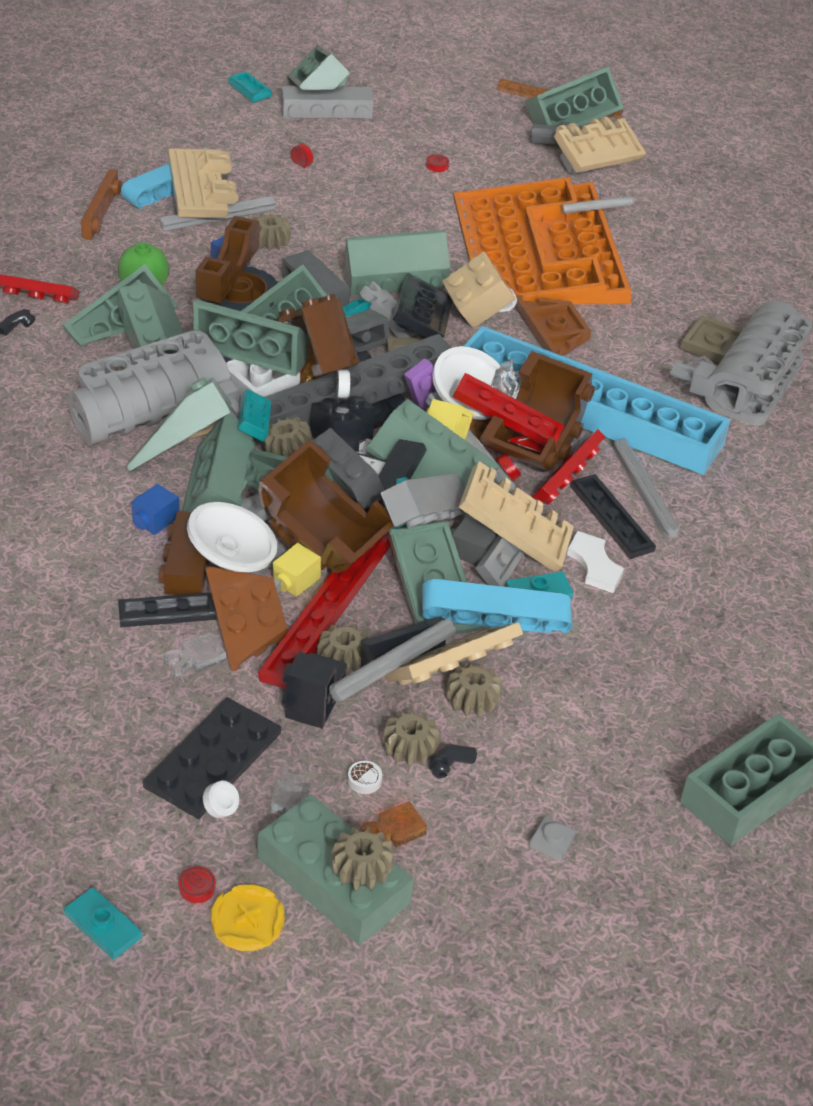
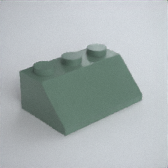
[118,283,183,357]

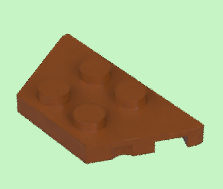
[515,295,591,356]
[205,567,288,671]

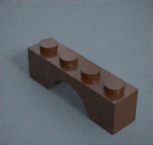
[195,216,259,303]

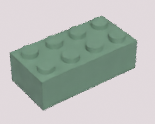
[680,713,813,846]
[258,794,414,946]

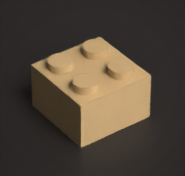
[442,252,516,327]

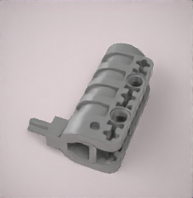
[670,301,812,426]
[68,330,240,446]

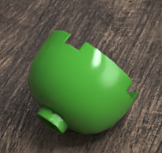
[118,242,170,285]

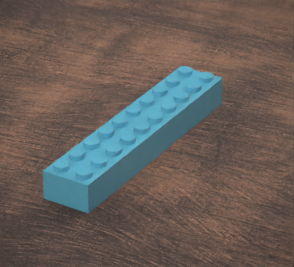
[463,326,731,475]

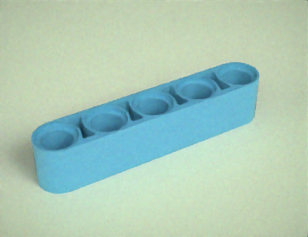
[121,148,208,209]
[422,579,573,633]

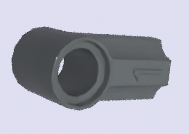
[531,122,570,149]

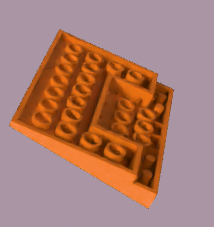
[454,177,631,304]

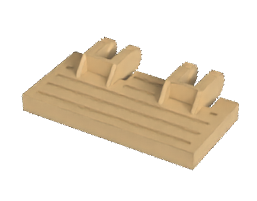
[554,117,647,173]
[168,148,238,218]
[459,461,574,571]

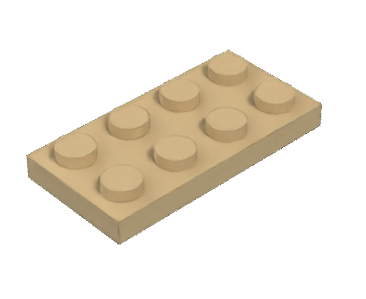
[384,622,523,686]

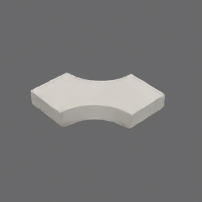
[567,531,624,593]

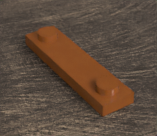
[81,169,122,240]

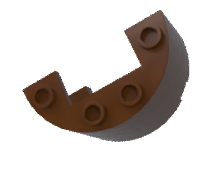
[274,293,360,381]
[480,351,595,471]
[259,439,394,573]

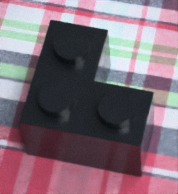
[310,396,375,452]
[282,652,347,729]

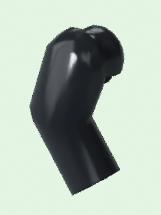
[0,309,36,336]
[429,744,477,778]

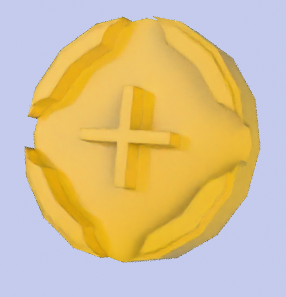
[211,884,285,951]

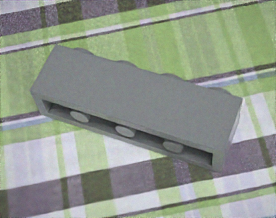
[282,86,373,118]
[381,473,464,529]

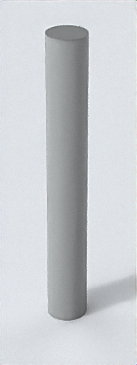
[561,196,633,214]

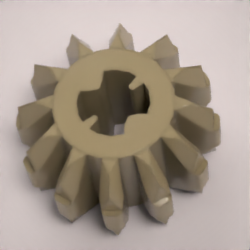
[253,213,291,251]
[264,416,313,457]
[317,622,369,676]
[446,662,502,718]
[382,710,440,767]
[331,827,394,891]

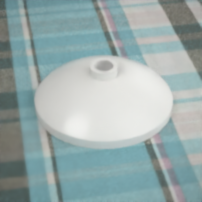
[432,347,511,420]
[187,502,277,572]

